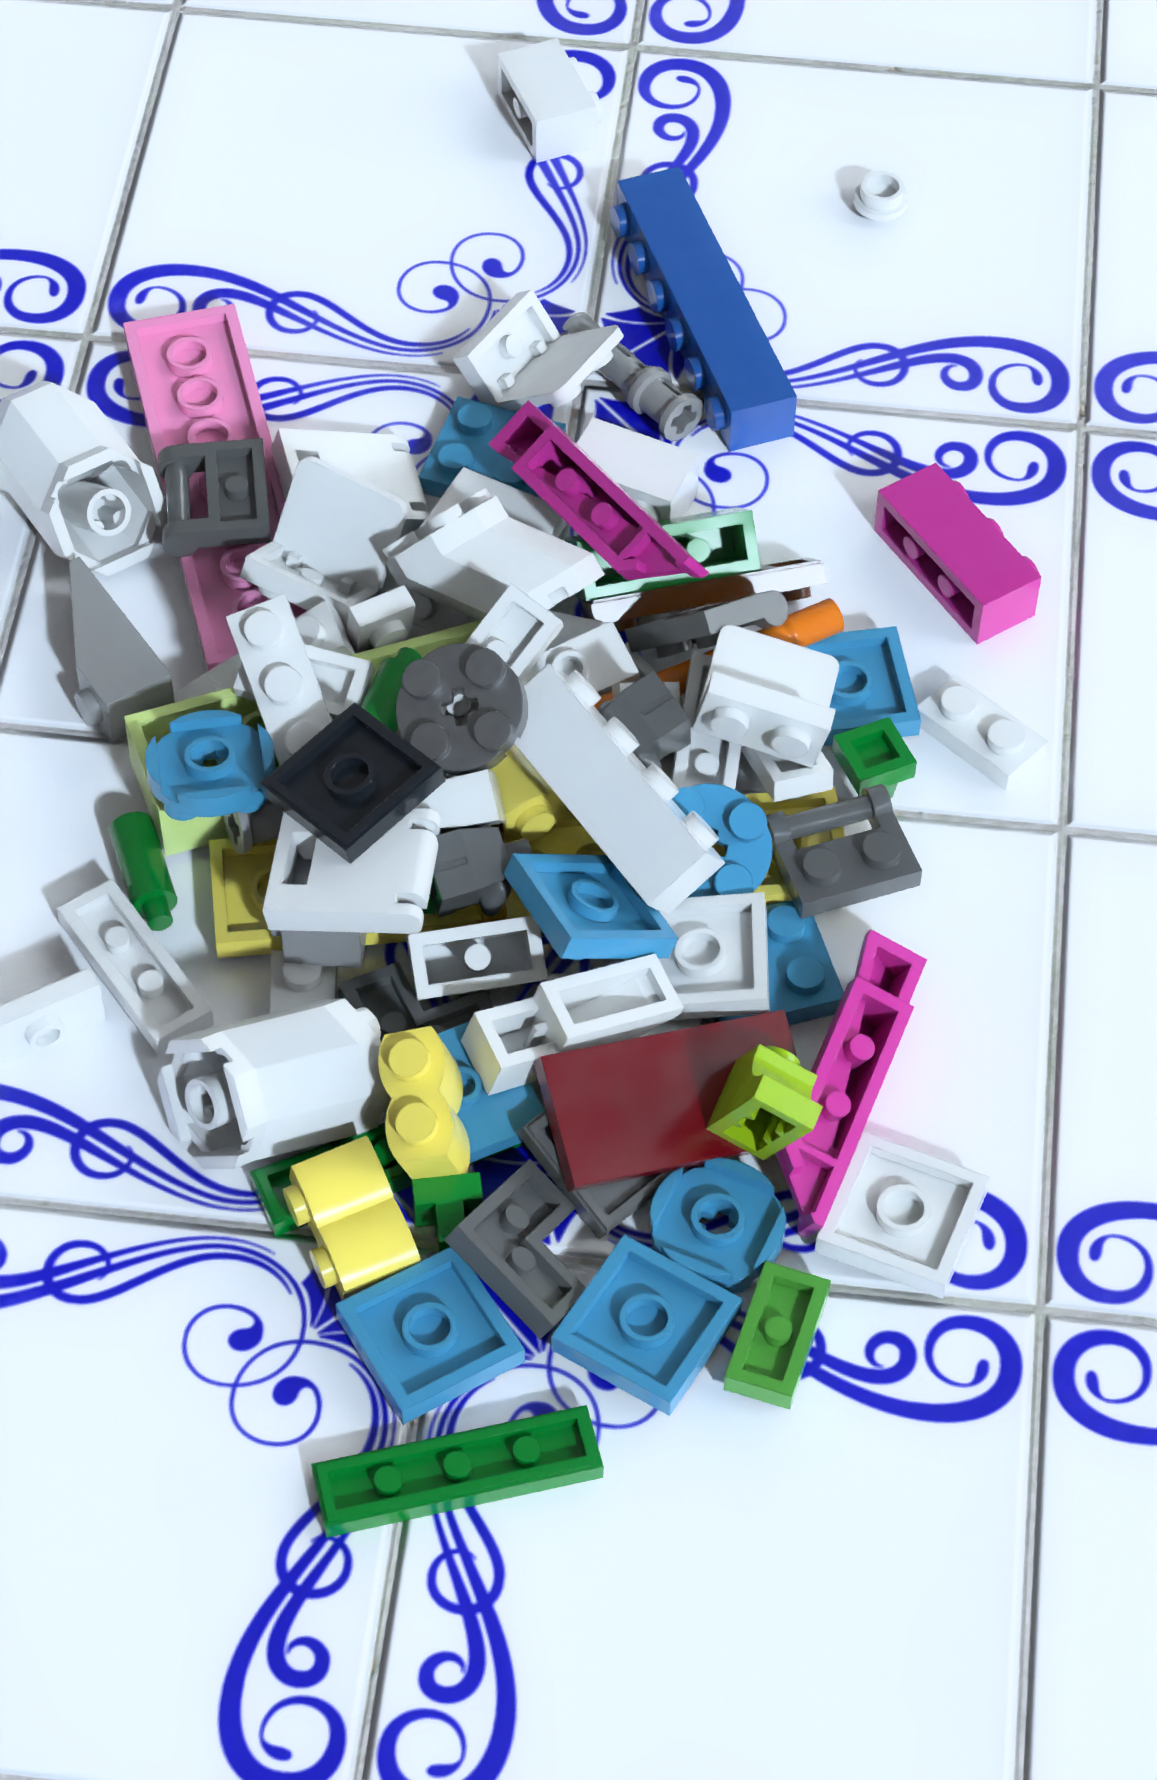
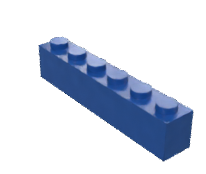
[610,166,797,452]

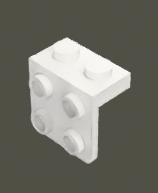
[453,289,624,411]
[240,456,408,629]
[692,625,839,768]

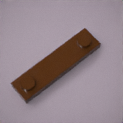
[580,557,828,632]

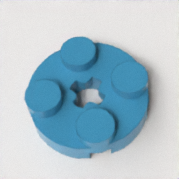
[145,710,276,821]
[672,783,772,898]
[649,1158,786,1294]

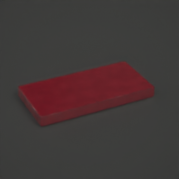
[534,1010,798,1192]

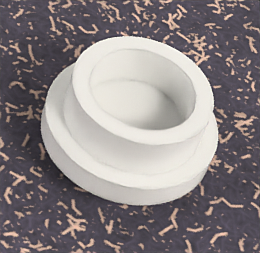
[854,170,909,221]

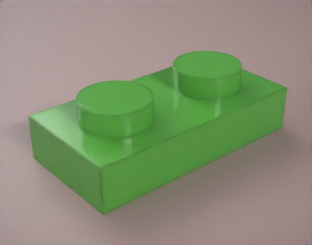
[723,1261,831,1410]

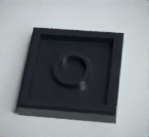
[260,702,446,864]

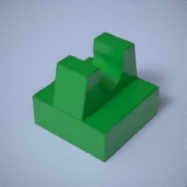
[832,717,917,798]
[412,1172,483,1252]

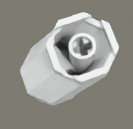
[0,380,167,576]
[383,488,605,621]
[157,998,392,1169]

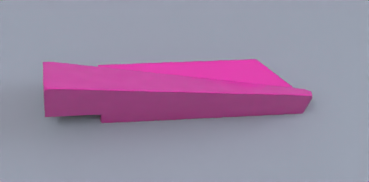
[489,400,709,580]
[776,929,928,1238]

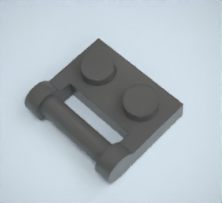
[158,438,271,557]
[625,590,789,658]
[766,784,923,919]

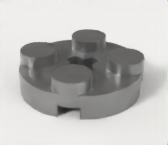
[396,643,528,775]

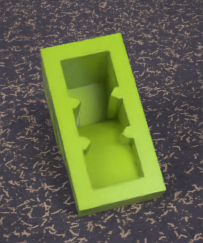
[706,1044,823,1160]

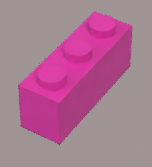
[874,463,1042,645]

